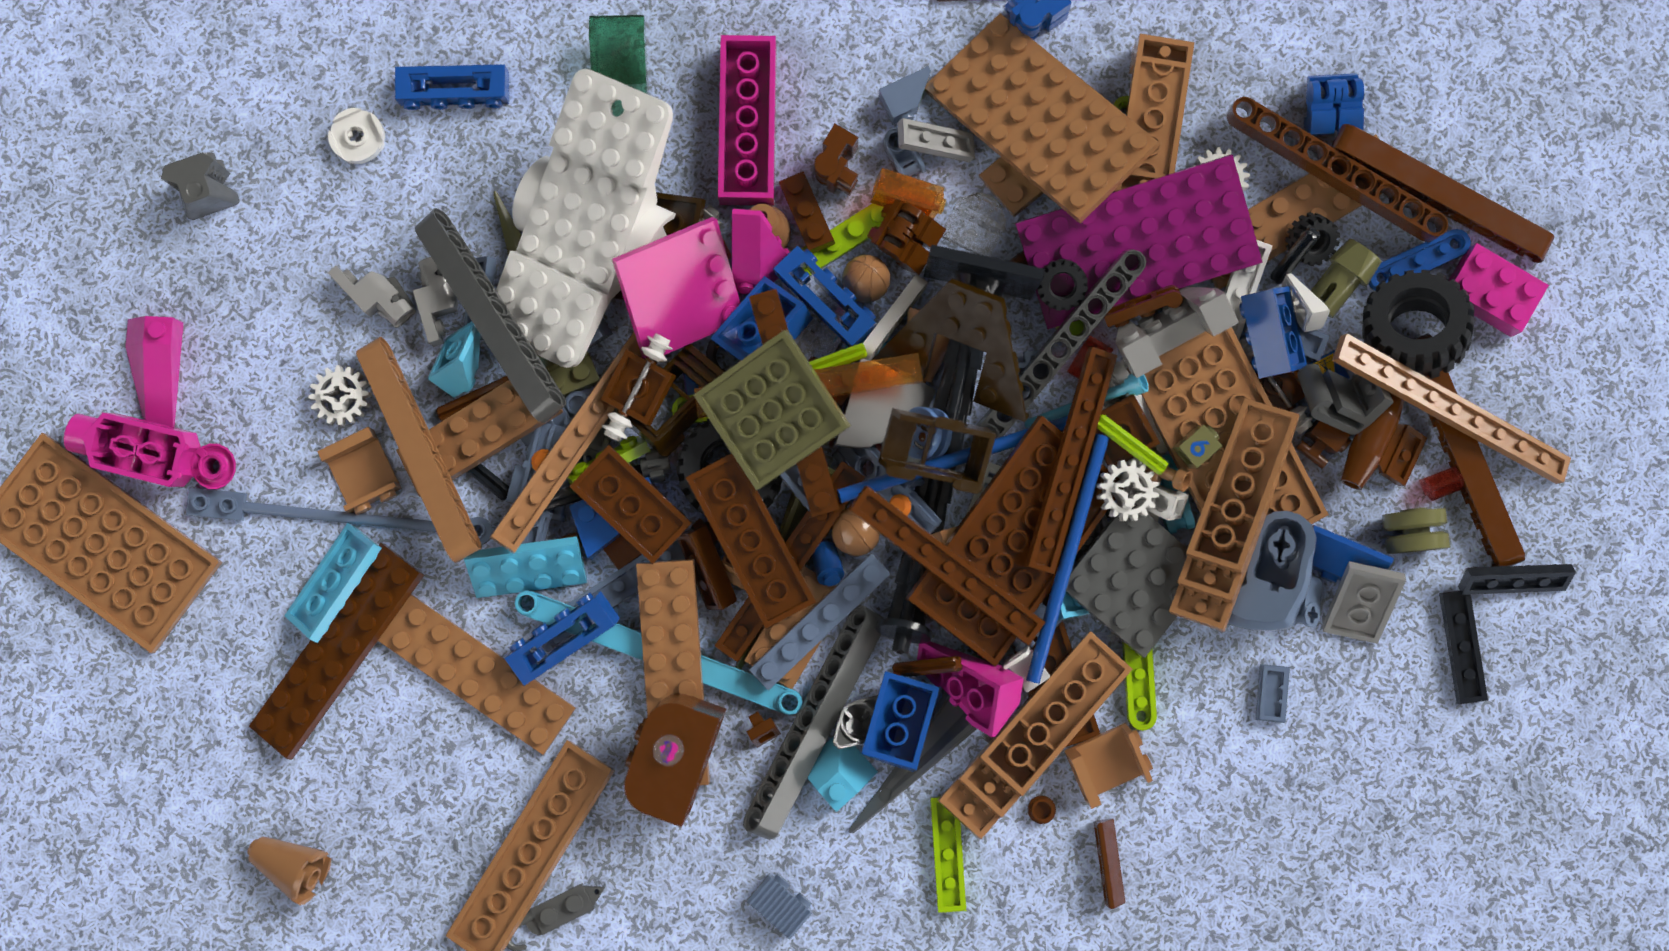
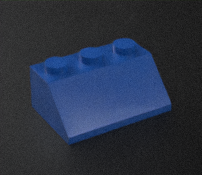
[1239,286,1307,379]
[1312,525,1394,583]
[861,671,940,772]

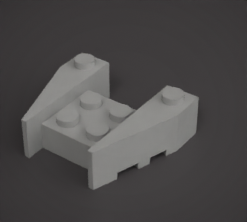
[1115,287,1239,378]

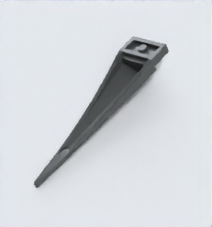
[849,652,1002,833]

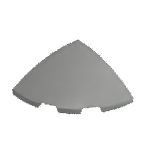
[835,359,935,448]

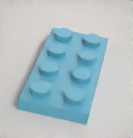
[285,523,382,643]
[464,536,587,598]

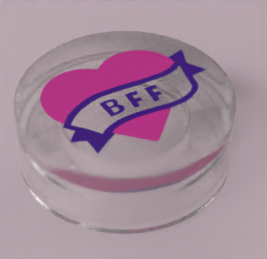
[653,735,684,766]

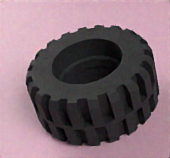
[1362,270,1475,379]
[676,419,783,516]

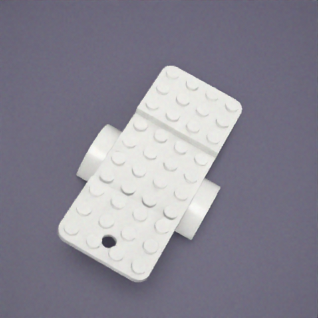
[496,69,676,368]

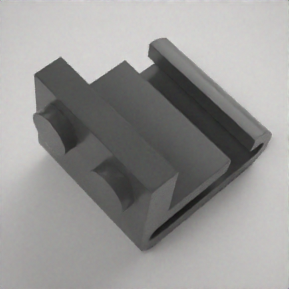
[1297,364,1394,435]

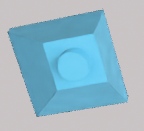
[428,321,480,398]
[807,736,878,812]

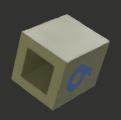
[1172,425,1222,469]

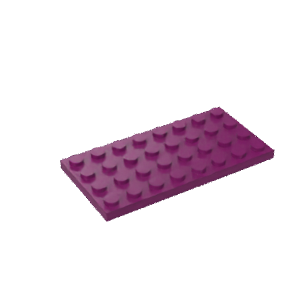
[1015,154,1263,330]

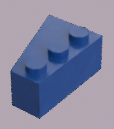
[569,477,653,560]

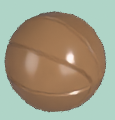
[842,254,890,303]
[831,508,880,556]

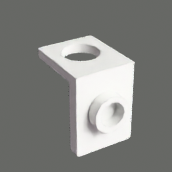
[1003,645,1050,692]

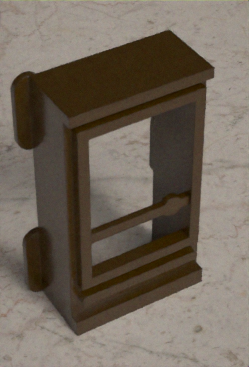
[617,344,725,457]
[878,407,996,494]

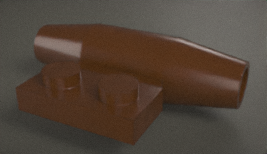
[1341,392,1427,490]

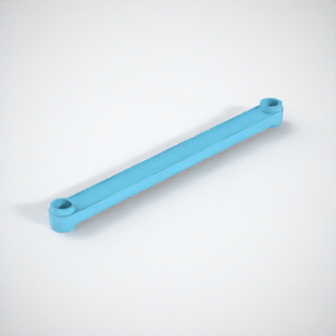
[515,590,803,715]

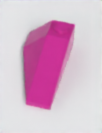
[732,209,790,294]
[125,316,184,427]
[917,641,1024,737]

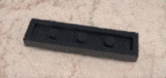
[1458,564,1576,595]
[1439,590,1488,704]

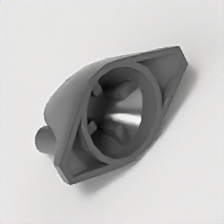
[833,695,878,749]

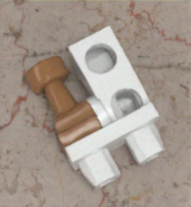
[1117,456,1193,521]

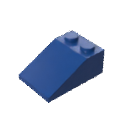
[710,276,813,361]

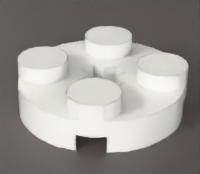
[328,108,385,164]

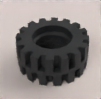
[1285,213,1340,266]
[1037,259,1088,311]

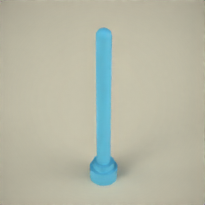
[1024,374,1149,429]

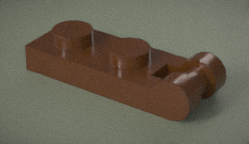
[1104,285,1182,327]

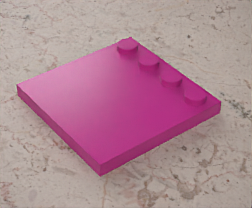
[612,217,740,359]

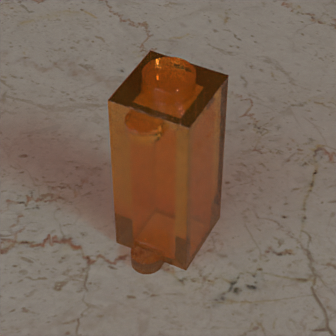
[870,168,946,219]

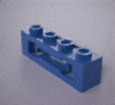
[395,64,509,110]
[774,246,876,347]
[504,591,620,686]

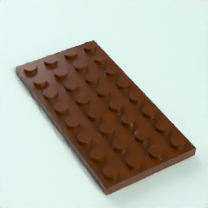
[906,416,1123,667]

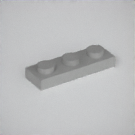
[898,118,975,162]

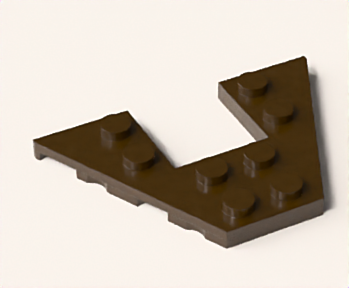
[872,279,1029,422]

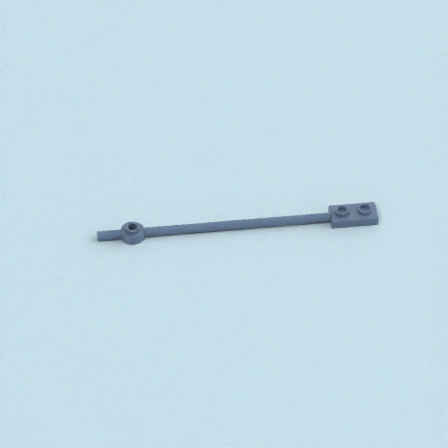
[186,487,496,545]

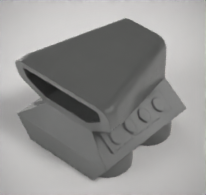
[161,152,240,220]

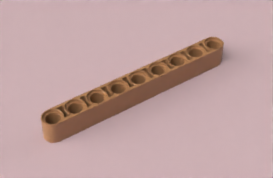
[356,337,482,563]

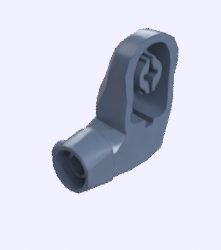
[1227,511,1316,632]

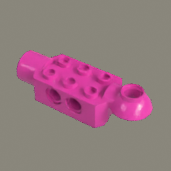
[64,412,236,489]

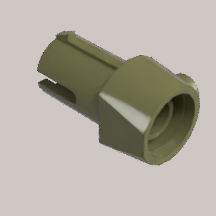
[1311,238,1382,318]

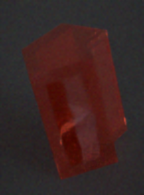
[1419,466,1464,501]

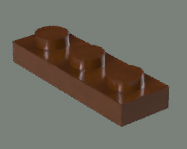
[779,171,835,254]

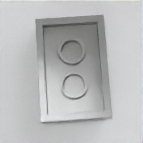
[1322,561,1406,644]

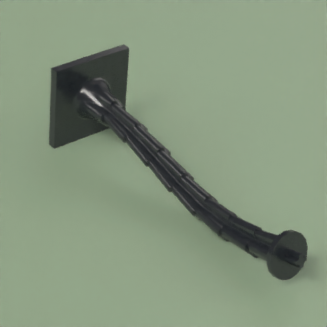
[876,244,1045,654]

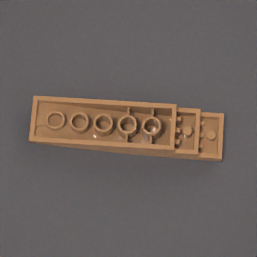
[1169,398,1300,632]
[937,631,1132,839]

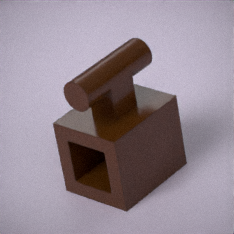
[1295,419,1352,469]

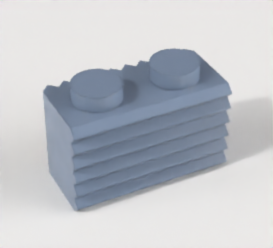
[747,873,813,940]

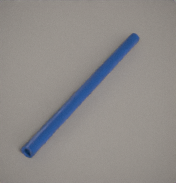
[837,415,1068,503]
[1026,434,1109,684]

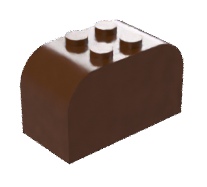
[624,694,727,827]

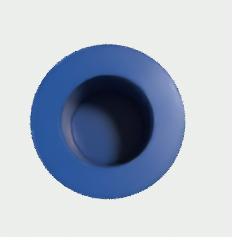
[811,542,845,586]

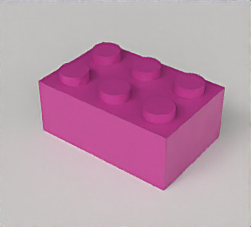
[1448,243,1549,337]

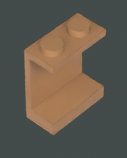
[317,427,402,515]
[1064,723,1153,809]

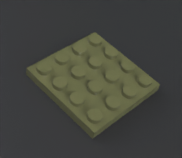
[694,330,851,491]

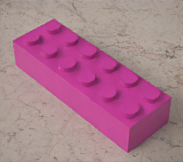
[718,35,777,206]

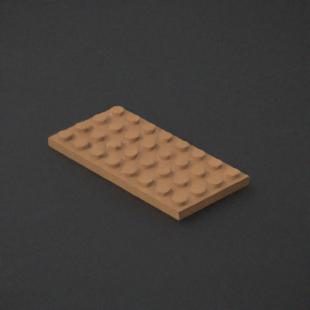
[925,13,1159,223]
[1126,327,1329,524]
[0,433,223,653]

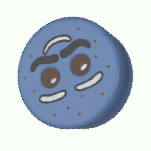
[908,407,952,460]

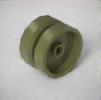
[1382,508,1451,554]

